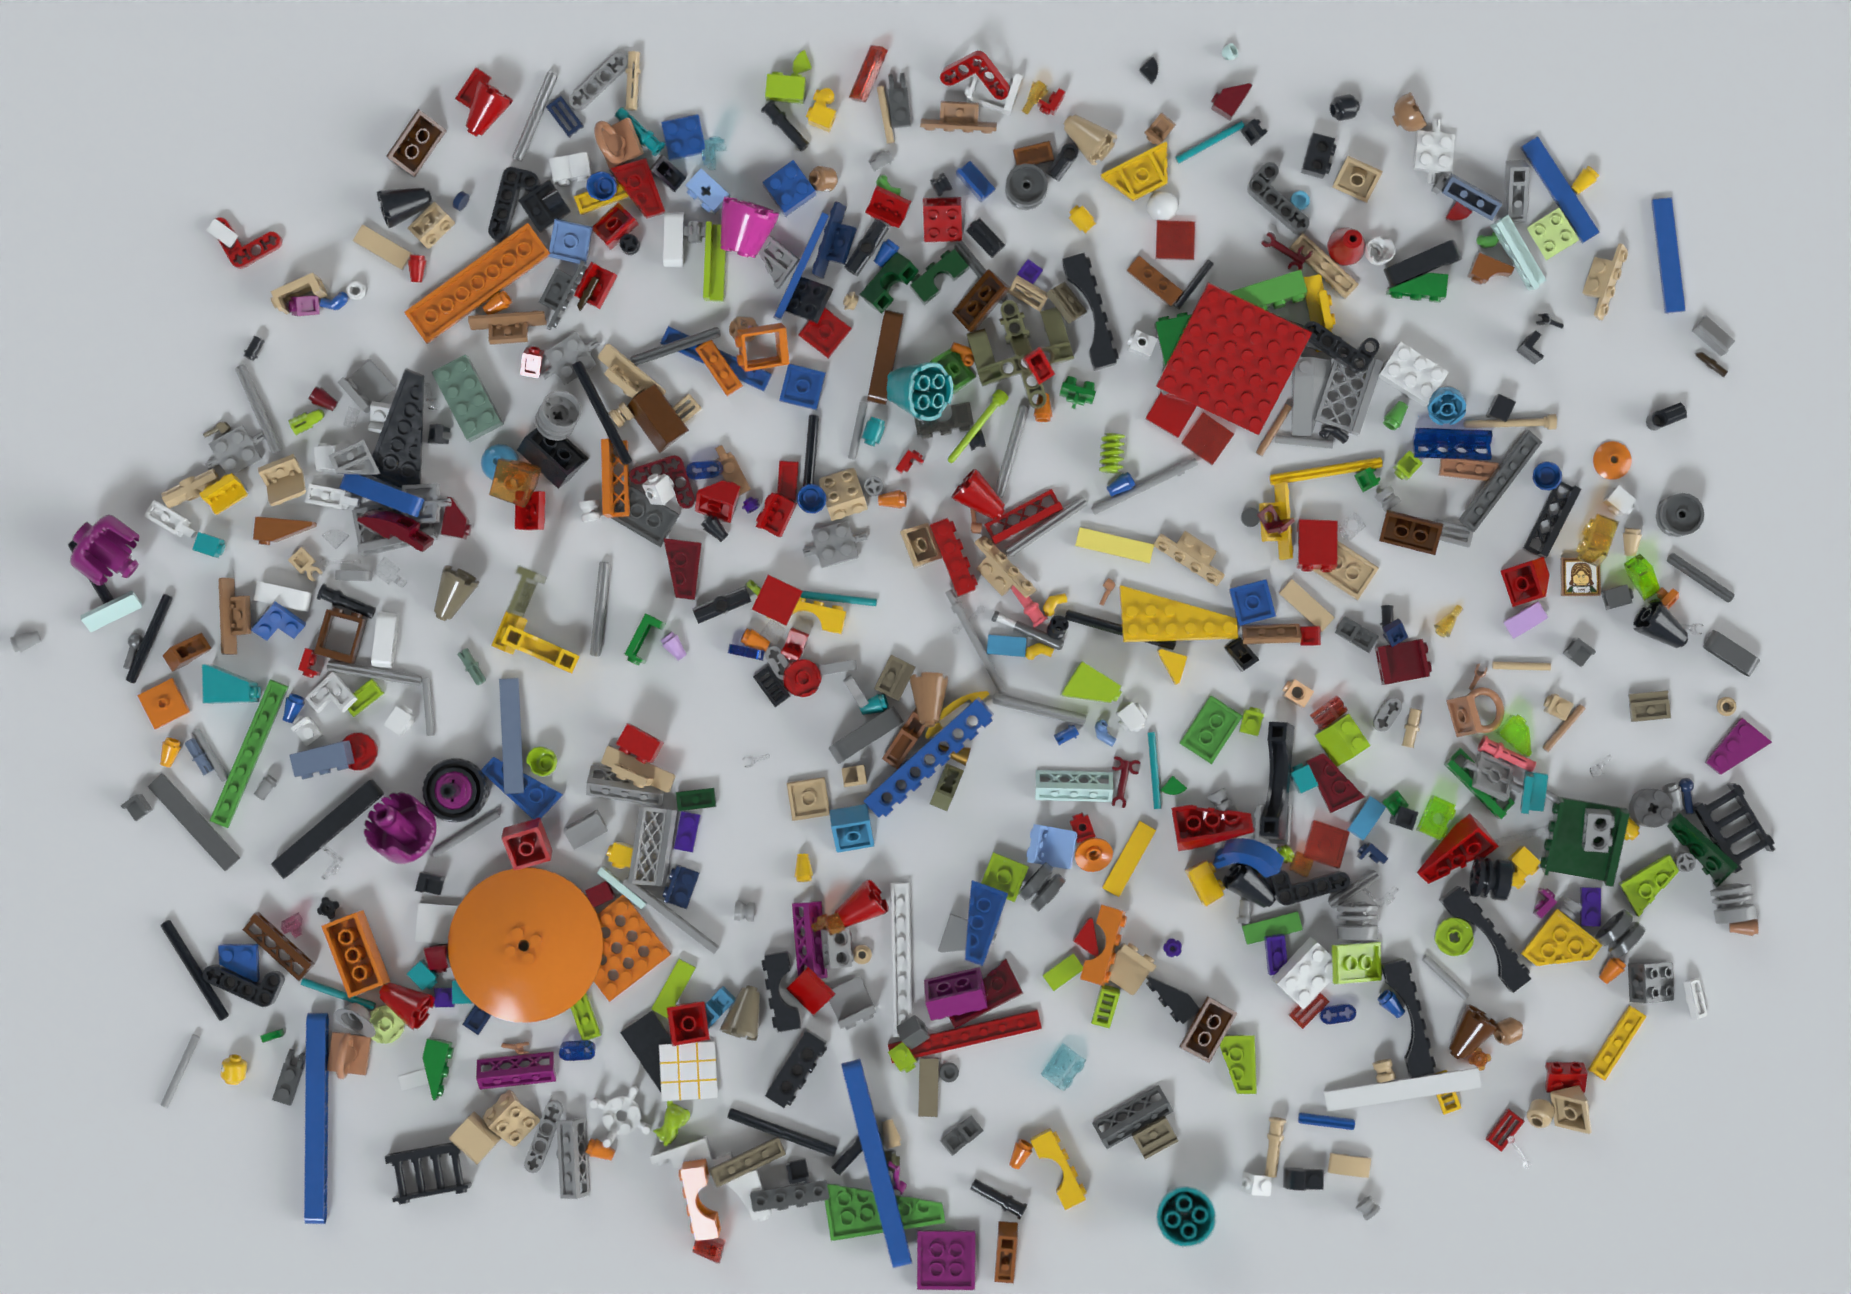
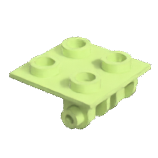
[1527,207,1579,260]

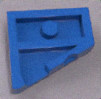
[218,944,260,982]

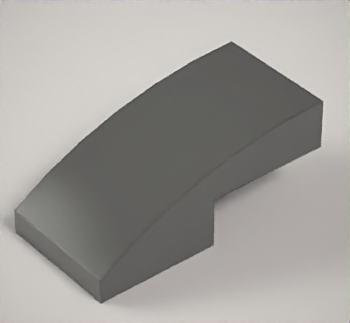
[1335,616,1379,653]
[940,1116,984,1156]

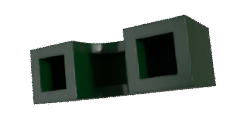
[910,249,969,305]
[859,252,919,314]

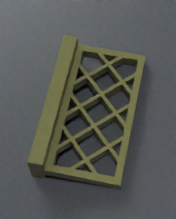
[507,566,547,617]

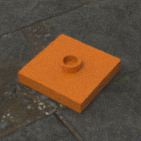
[137,678,190,730]

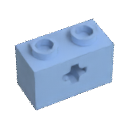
[686,169,730,214]

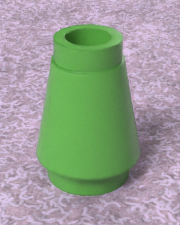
[1383,401,1408,431]

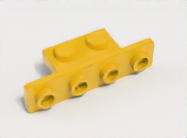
[1303,274,1336,353]
[1259,482,1293,560]

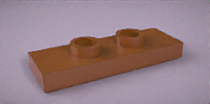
[1127,256,1183,307]

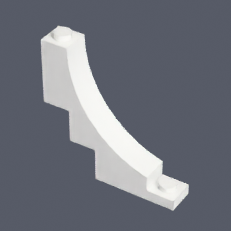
[650,1136,772,1222]

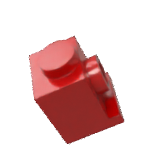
[1069,812,1096,843]

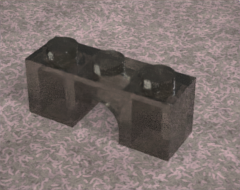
[914,402,974,439]

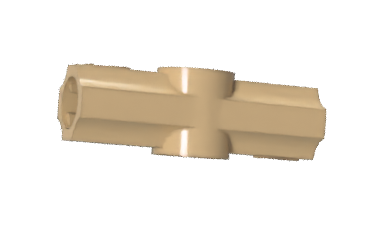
[161,469,220,509]

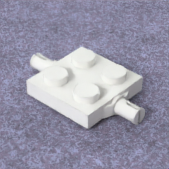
[1413,119,1455,185]

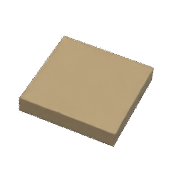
[787,777,830,821]

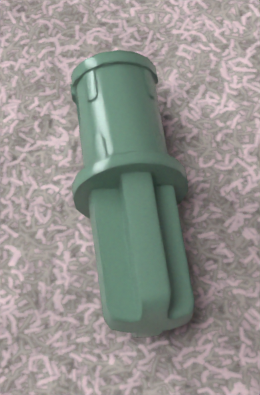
[457,648,486,685]

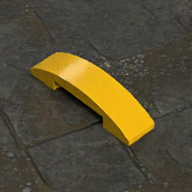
[925,691,989,739]

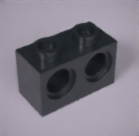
[1301,133,1337,179]

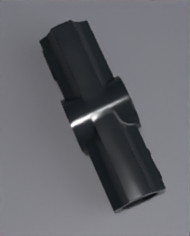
[844,219,889,277]
[692,586,752,624]

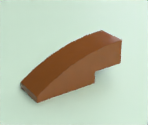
[882,708,926,770]

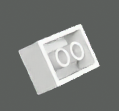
[1378,341,1449,407]
[1271,937,1333,1009]

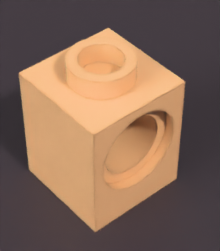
[1282,679,1314,708]

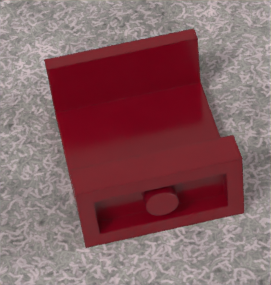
[1375,639,1432,685]

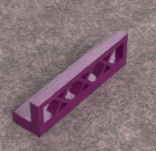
[792,901,828,979]
[476,1052,556,1090]

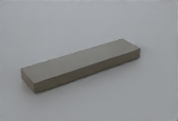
[709,1137,786,1187]

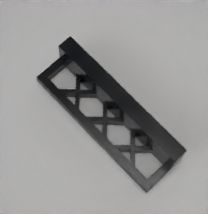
[1523,481,1582,558]

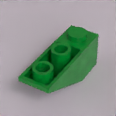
[1386,273,1448,303]
[422,1037,454,1101]

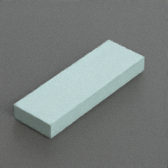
[80,591,142,632]
[597,866,647,909]

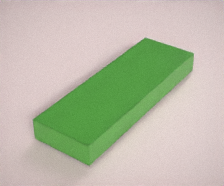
[1242,911,1303,945]

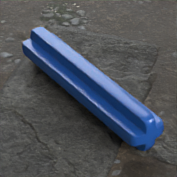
[1298,1113,1355,1130]

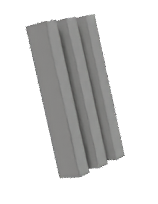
[1436,519,1474,548]

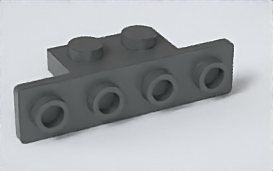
[539,260,587,330]
[750,1180,829,1212]

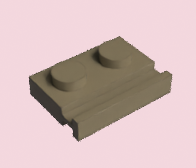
[1046,282,1087,324]
[874,655,916,701]
[1628,690,1671,722]
[1131,1116,1178,1159]

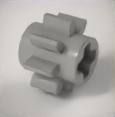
[684,221,706,243]

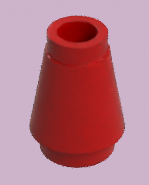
[408,255,427,282]

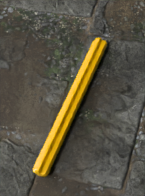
[1269,457,1383,485]

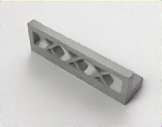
[586,765,664,807]
[557,1118,590,1199]

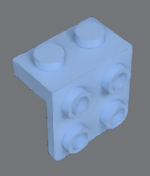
[1027,824,1077,869]

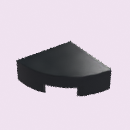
[1139,57,1158,84]

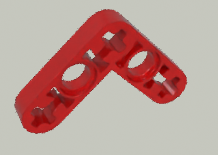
[940,50,1010,100]
[216,217,282,269]

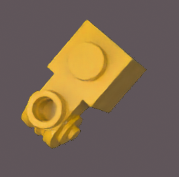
[806,88,837,132]
[1508,845,1541,889]

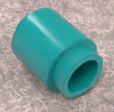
[861,417,885,447]

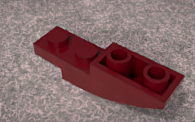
[357,510,434,552]

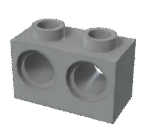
[1582,808,1614,852]
[821,927,854,969]

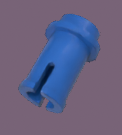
[1054,725,1079,746]

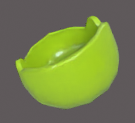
[526,746,557,777]

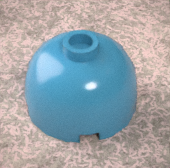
[1427,386,1466,425]
[481,444,520,483]

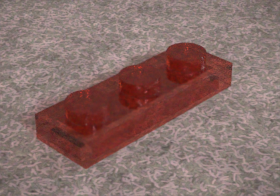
[849,45,888,103]

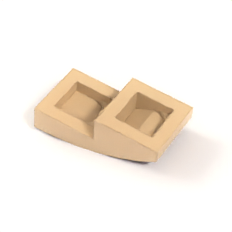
[1328,1153,1371,1178]

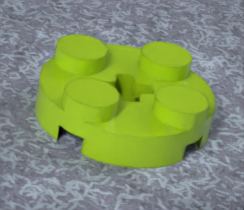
[1434,918,1474,956]

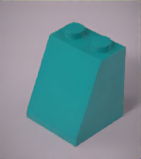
[202,664,261,704]

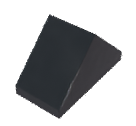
[650,154,687,192]
[1224,637,1259,672]

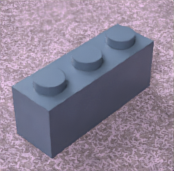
[1441,173,1502,221]
[289,741,355,780]

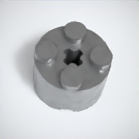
[1628,789,1673,828]

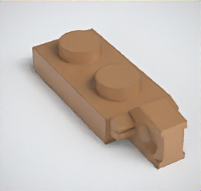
[715,445,751,496]

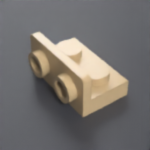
[408,202,455,249]

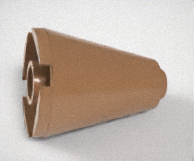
[910,672,948,727]

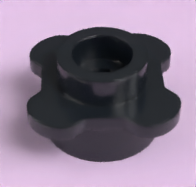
[317,897,340,919]

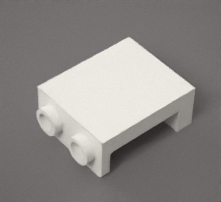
[965,68,1023,116]

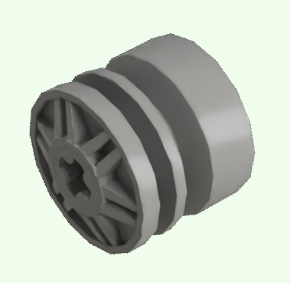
[535,391,581,441]
[1710,883,1757,924]
[1337,902,1378,940]

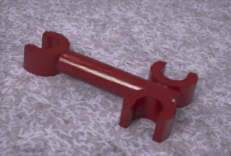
[1261,232,1313,271]
[1111,756,1141,808]

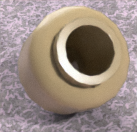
[1527,1099,1555,1128]

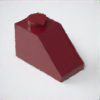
[1211,83,1253,121]
[441,497,472,539]
[424,944,451,973]

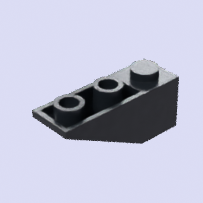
[1146,976,1200,1024]

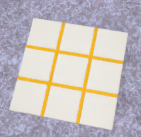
[659,1042,718,1101]

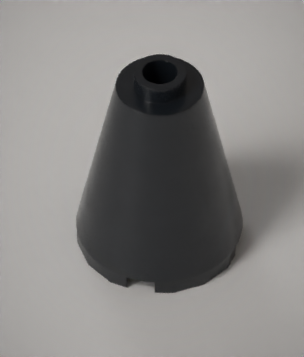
[377,188,432,228]
[1633,599,1688,648]
[1222,863,1276,908]

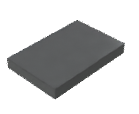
[611,485,680,547]

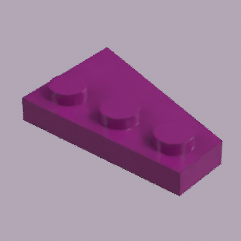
[1705,718,1772,775]

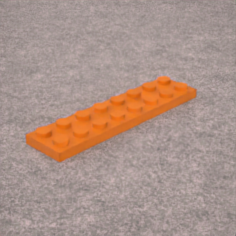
[404,223,550,344]

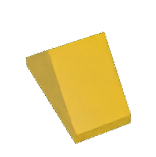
[1157,649,1187,685]

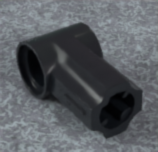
[1046,144,1078,182]
[1646,402,1687,431]

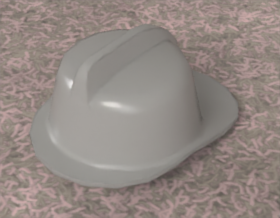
[335,1003,376,1038]

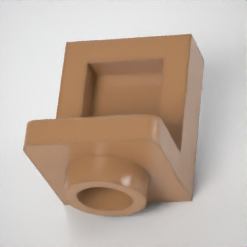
[1144,113,1176,145]

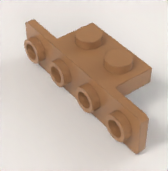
[920,101,997,134]
[468,311,547,345]
[218,578,251,655]

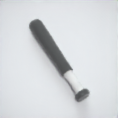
[991,611,1064,650]

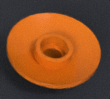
[1593,441,1632,480]
[1075,838,1113,872]

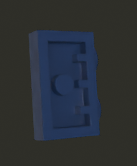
[662,865,700,909]

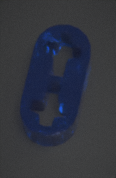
[686,460,723,480]
[727,644,765,661]
[1319,1004,1356,1024]
[559,1040,596,1061]

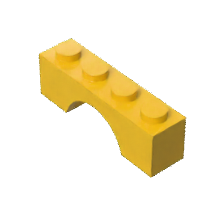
[766,597,847,635]
[500,624,580,674]
[1030,1128,1087,1210]

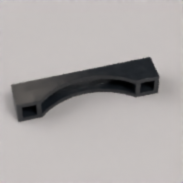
[1062,253,1119,371]
[1259,722,1295,841]
[1439,886,1531,993]
[1381,958,1436,1078]

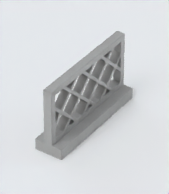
[1314,348,1383,435]
[352,504,437,556]
[628,806,677,887]

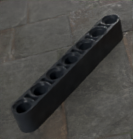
[271,779,385,879]

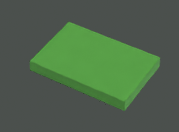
[1179,695,1243,764]

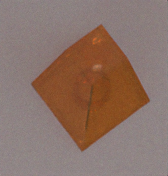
[489,458,541,507]

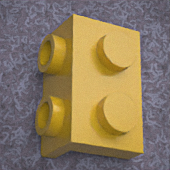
[199,473,248,515]

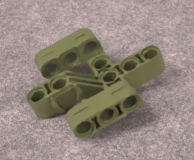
[966,300,1074,409]

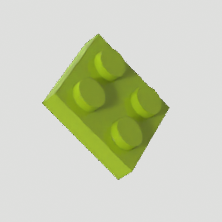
[981,852,1029,902]

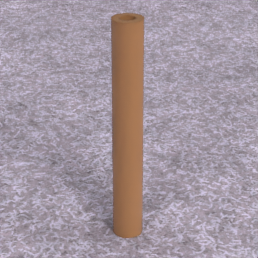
[1256,404,1292,456]
[1542,704,1586,752]

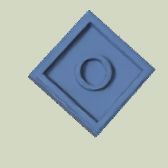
[548,219,593,265]

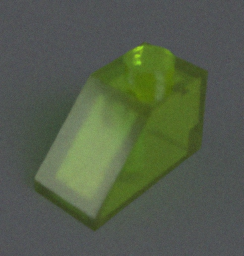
[1624,554,1660,601]
[1496,714,1532,757]

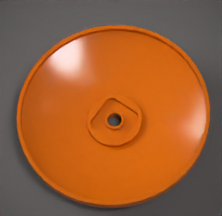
[448,867,603,1023]

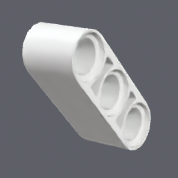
[663,212,685,267]
[254,581,312,612]
[371,611,399,669]

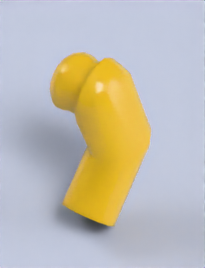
[1043,593,1067,616]
[1025,643,1054,660]

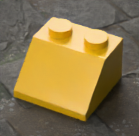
[1185,860,1225,907]

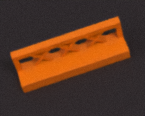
[601,439,630,518]

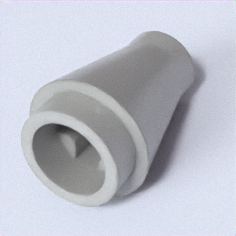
[10,631,41,652]
[1662,782,1684,812]

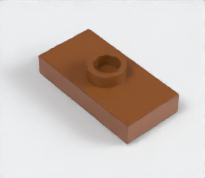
[1013,141,1054,166]

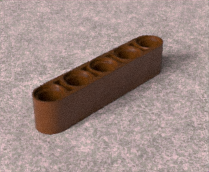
[867,310,904,405]

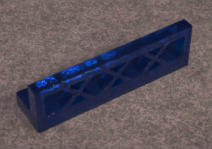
[1412,428,1493,460]

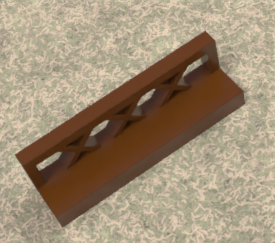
[242,912,315,981]

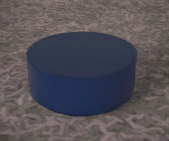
[453,191,470,211]

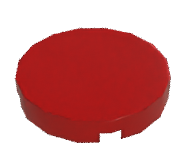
[783,659,822,697]
[341,733,378,771]

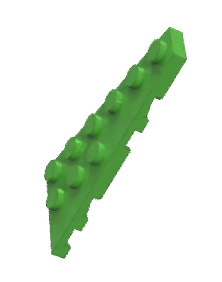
[824,1183,945,1241]

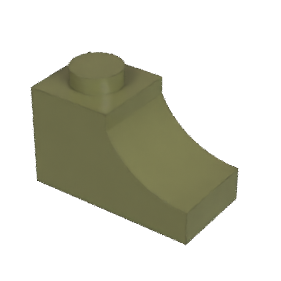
[930,763,964,811]

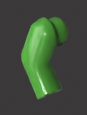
[876,175,901,196]
[1476,232,1499,248]

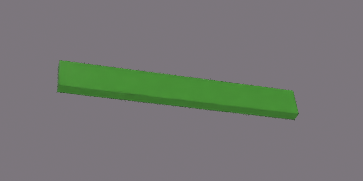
[210,679,289,828]

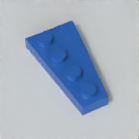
[481,757,563,819]
[964,880,1008,966]

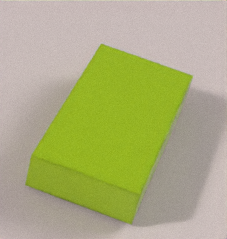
[347,678,385,717]
[1042,953,1083,991]

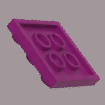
[917,1230,975,1290]

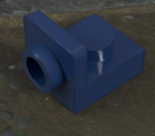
[1382,618,1408,647]
[1356,842,1389,864]

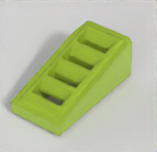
[1091,985,1120,1028]

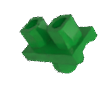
[1059,376,1096,409]

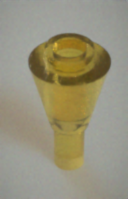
[1022,80,1049,115]
[1434,605,1463,638]

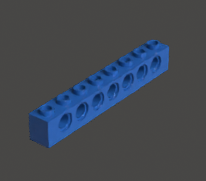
[864,697,994,818]

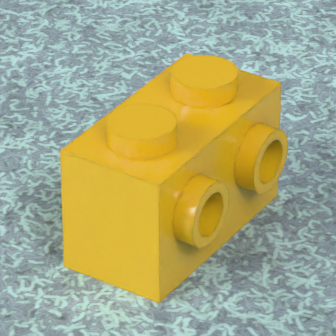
[606,841,633,869]

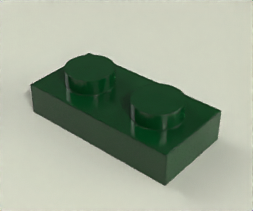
[676,788,717,811]

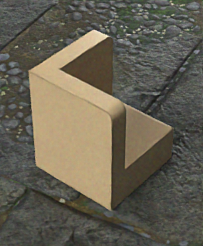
[842,765,867,787]

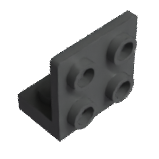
[1628,962,1674,1003]

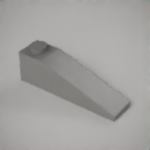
[1292,357,1331,436]

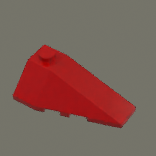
[1171,805,1254,852]
[1417,813,1499,884]

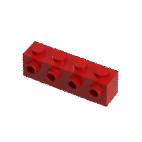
[930,518,978,597]

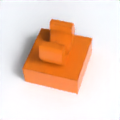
[1657,587,1679,610]

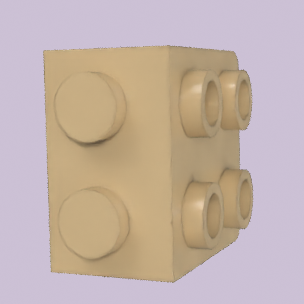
[258,454,306,506]
[819,468,868,521]
[1109,942,1156,995]
[482,1089,540,1147]

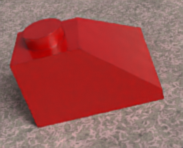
[695,480,741,523]
[1501,557,1550,607]

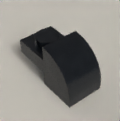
[1283,1167,1324,1191]

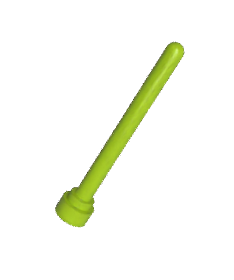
[948,389,1009,463]

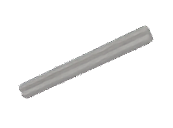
[513,71,557,161]
[235,365,282,454]
[995,405,1029,497]
[1005,497,1087,557]
[590,562,610,656]
[327,660,422,686]
[992,693,1086,725]

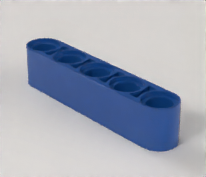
[339,474,425,518]

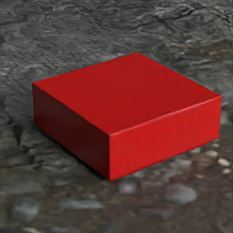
[1300,626,1321,646]

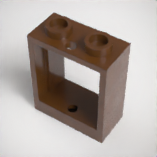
[314,607,367,664]

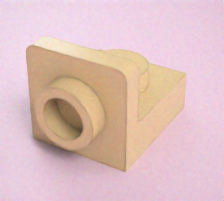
[1543,694,1574,721]

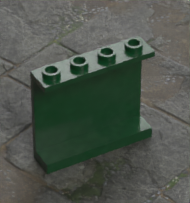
[1540,797,1630,887]

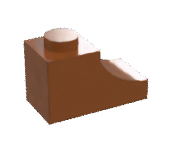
[1467,252,1515,285]
[163,632,212,672]

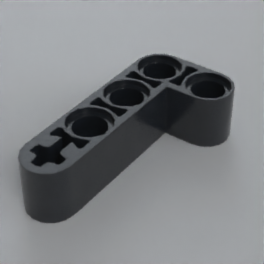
[488,167,541,242]
[1383,240,1462,288]
[1303,321,1379,373]
[1270,869,1350,905]
[203,964,285,1007]

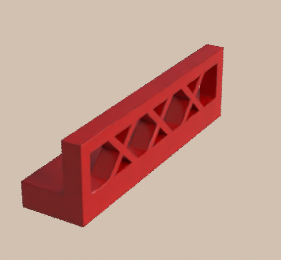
[984,489,1063,545]

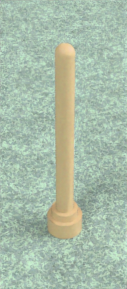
[1463,414,1557,430]

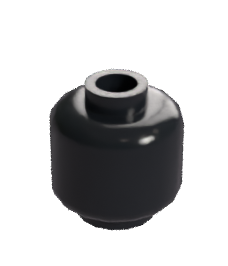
[1330,94,1360,121]

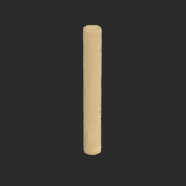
[877,86,894,144]
[1492,662,1551,671]

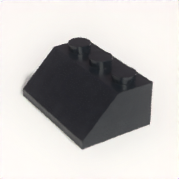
[517,428,589,489]

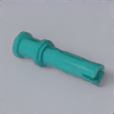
[615,107,666,156]

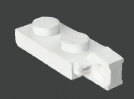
[305,484,361,510]
[144,500,198,539]

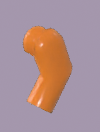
[951,342,975,367]

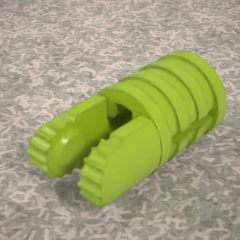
[288,409,325,435]

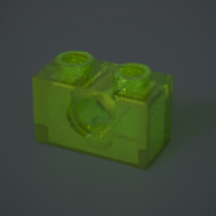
[1416,795,1456,840]

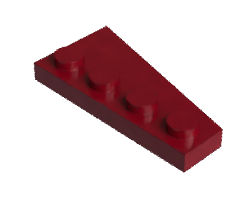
[949,959,1024,1028]

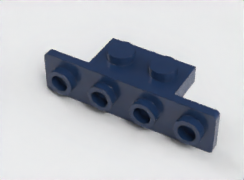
[812,201,857,279]

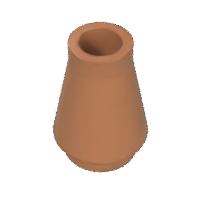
[1729,919,1759,936]

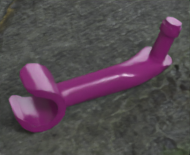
[887,1161,907,1195]

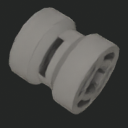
[1374,486,1401,512]
[1208,788,1233,811]
[734,901,755,922]

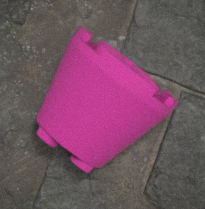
[720,196,780,258]

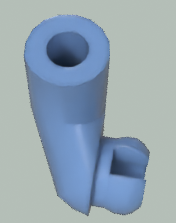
[1095,720,1116,747]

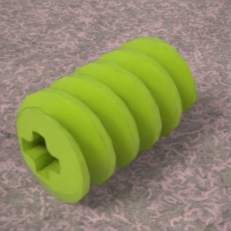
[1099,433,1125,474]

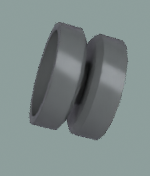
[1005,163,1048,210]
[1656,493,1705,537]
[1018,862,1066,912]
[1595,909,1646,959]

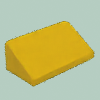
[491,611,528,654]

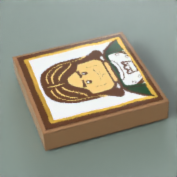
[1560,557,1601,596]

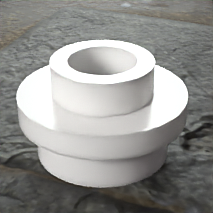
[346,281,366,300]

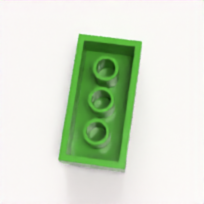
[1230,270,1308,310]

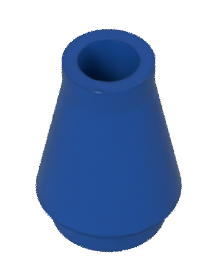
[873,239,900,267]
[1106,472,1136,497]
[282,693,304,723]
[1377,990,1405,1018]

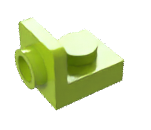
[1239,707,1265,736]

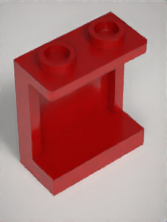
[1297,519,1338,572]

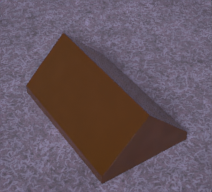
[386,109,447,177]
[952,269,1011,332]
[627,384,689,453]
[1379,510,1444,555]
[1179,996,1237,1063]

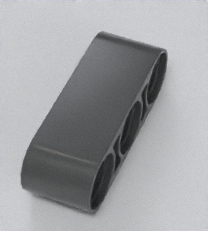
[1703,630,1760,677]

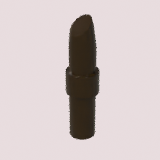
[577,276,599,311]
[1695,352,1728,377]

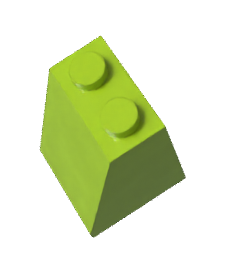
[1060,661,1122,703]

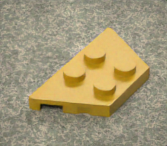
[1100,141,1168,201]

